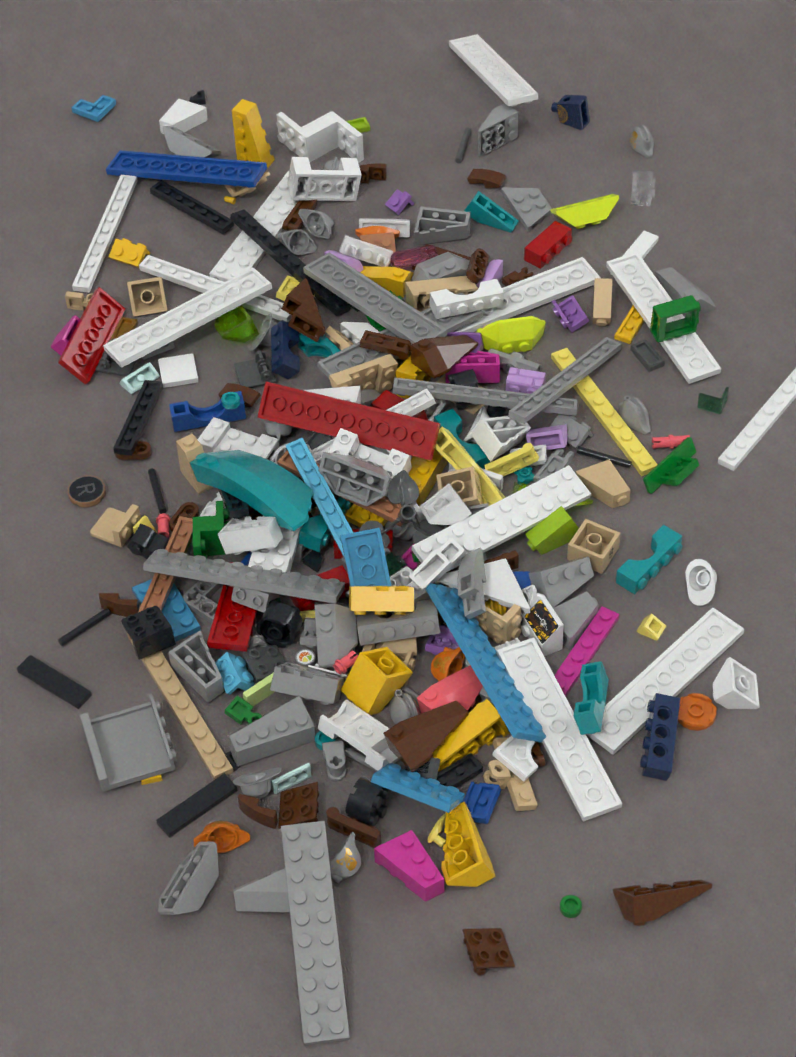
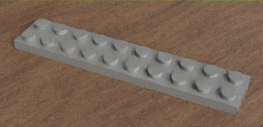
[303,252,447,344]
[317,292,483,378]
[143,549,345,604]
[281,821,350,1046]

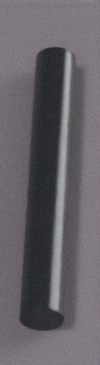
[576,446,632,469]
[148,468,167,514]
[58,608,111,646]

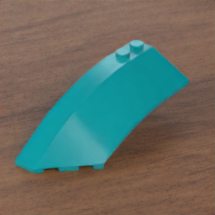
[190,450,314,531]

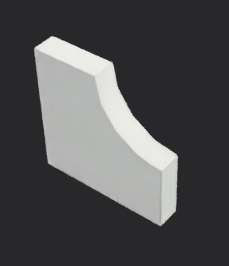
[492,735,538,782]

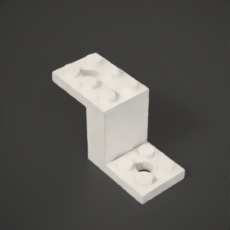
[276,111,364,162]

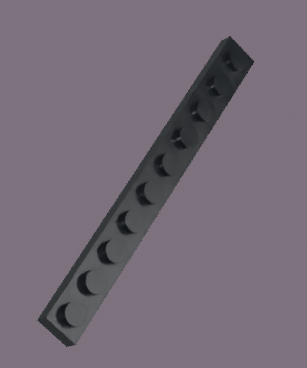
[230,209,351,316]

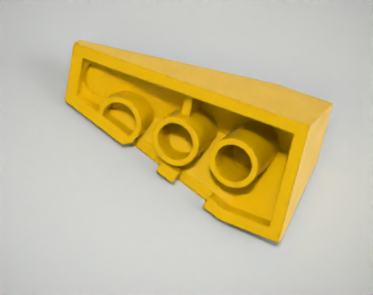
[360,266,414,298]
[441,802,496,887]

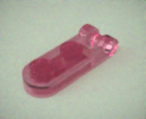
[391,245,438,268]

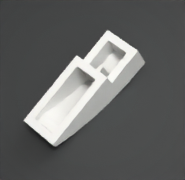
[408,537,466,590]

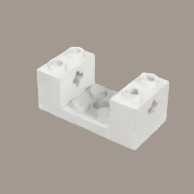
[287,157,361,201]
[328,428,412,496]

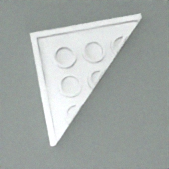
[435,558,530,614]

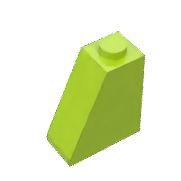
[525,506,579,555]

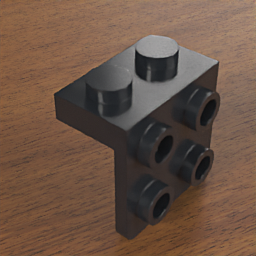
[121,606,176,660]

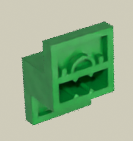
[193,501,229,559]

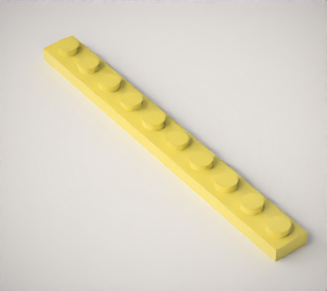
[551,348,658,477]

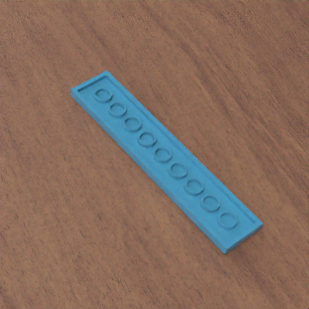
[426,583,546,742]

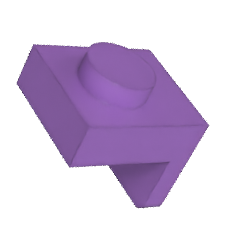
[385,189,414,215]

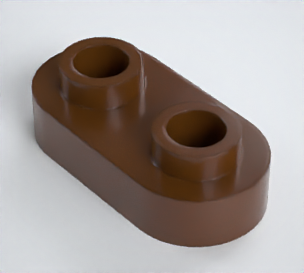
[115,441,152,460]
[169,502,199,532]

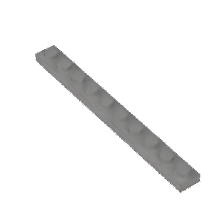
[508,337,622,424]
[392,377,577,416]

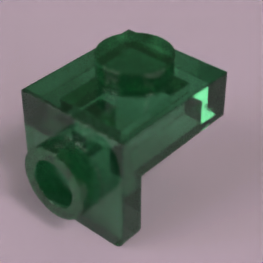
[386,552,407,576]

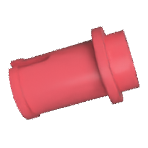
[156,513,171,538]
[333,650,358,674]

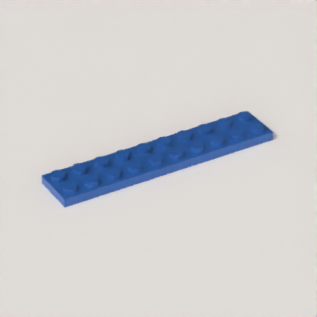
[106,150,267,188]

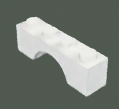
[429,279,504,319]

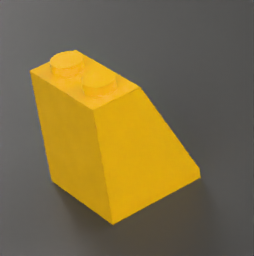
[341,647,413,715]

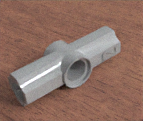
[488,348,541,374]

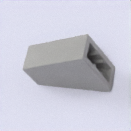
[553,591,599,650]

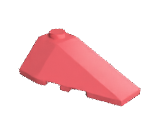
[417,665,483,714]

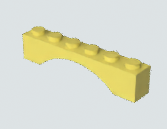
[435,427,506,506]

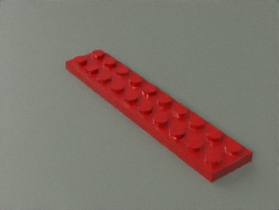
[257,382,441,460]

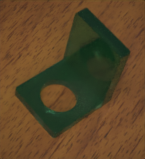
[697,387,729,414]

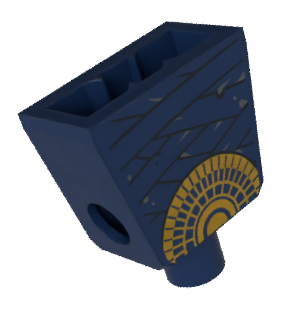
[551,95,590,130]

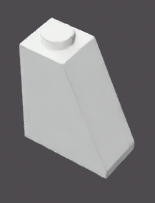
[159,99,208,134]

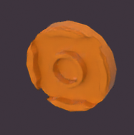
[678,693,717,731]

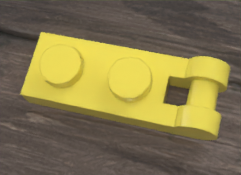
[484,443,539,477]

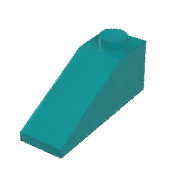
[464,191,519,233]

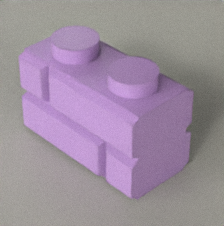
[506,367,546,394]

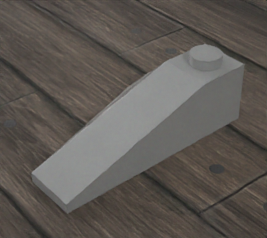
[656,267,716,317]
[233,868,290,912]

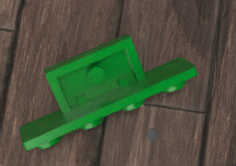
[643,437,699,494]

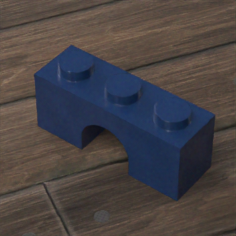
[271,320,300,379]

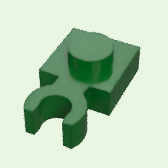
[225,695,262,725]

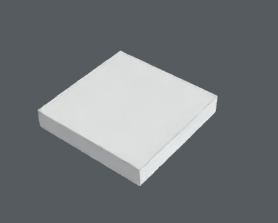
[158,353,198,388]

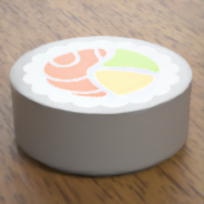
[295,649,316,668]

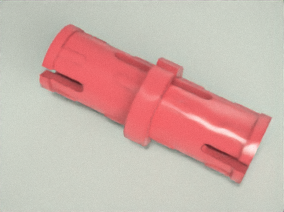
[652,434,690,449]

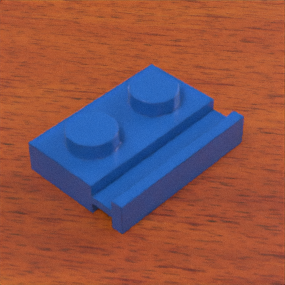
[463,782,501,824]

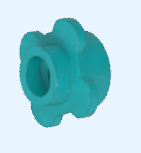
[514,466,535,484]

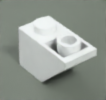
[340,322,379,344]

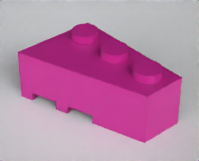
[445,351,500,383]
[374,830,444,902]

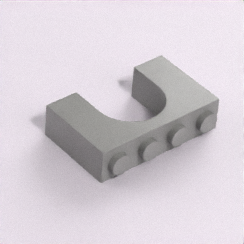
[357,599,440,645]

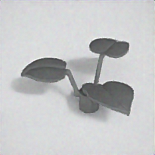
[358,470,442,548]

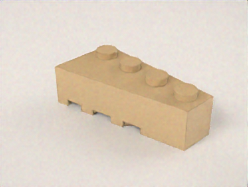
[405,276,478,312]

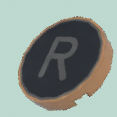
[68,475,105,507]

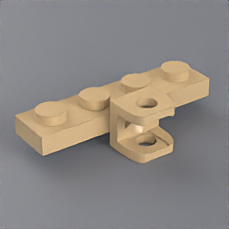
[483,737,538,811]

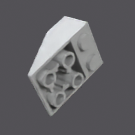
[478,103,518,157]

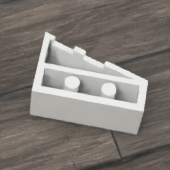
[218,516,283,555]

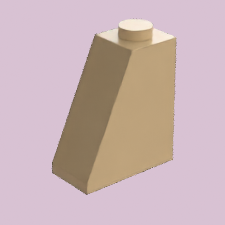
[593,278,612,326]
[176,434,213,494]
[576,459,631,509]

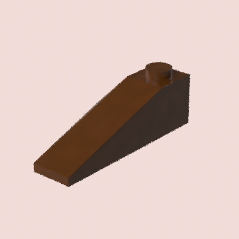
[411,335,478,379]
[383,701,469,772]
[613,880,712,926]

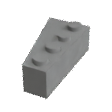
[229,695,315,766]

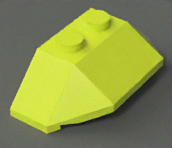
[550,194,619,229]
[476,316,546,354]

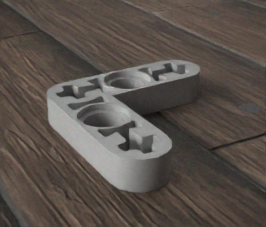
[183,580,223,624]

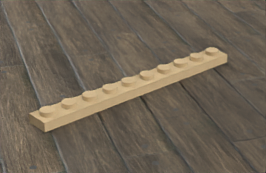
[127,633,233,780]

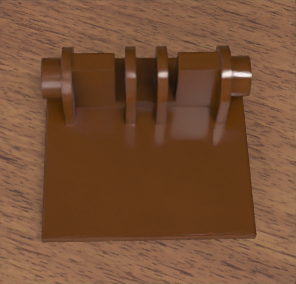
[278,782,319,829]
[462,928,515,976]

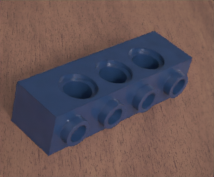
[640,693,680,781]

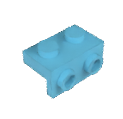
[215,652,255,695]

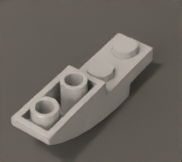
[458,548,486,619]

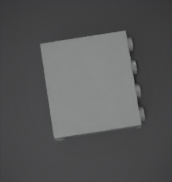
[80,693,177,792]

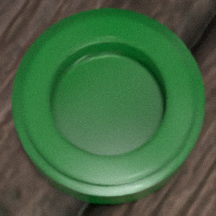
[560,895,582,918]

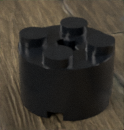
[448,369,479,410]
[256,601,303,648]
[345,776,391,826]

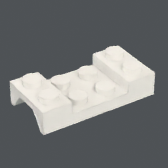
[197,417,279,459]
[248,516,303,573]
[318,700,399,771]

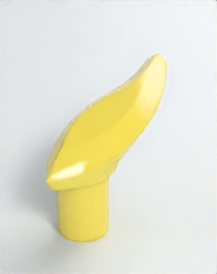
[428,813,446,848]

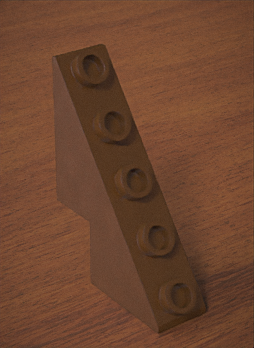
[281,278,325,342]

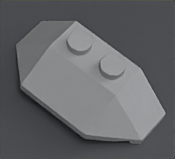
[163,126,221,158]
[411,252,470,281]
[318,452,391,506]
[315,601,358,668]
[158,842,219,915]

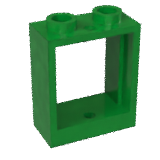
[650,295,701,343]

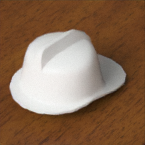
[685,559,717,606]

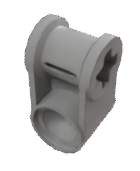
[322,740,346,781]

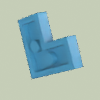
[71,95,116,122]

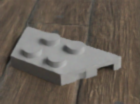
[501,187,552,232]

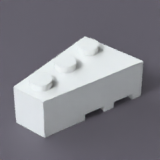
[471,416,531,462]

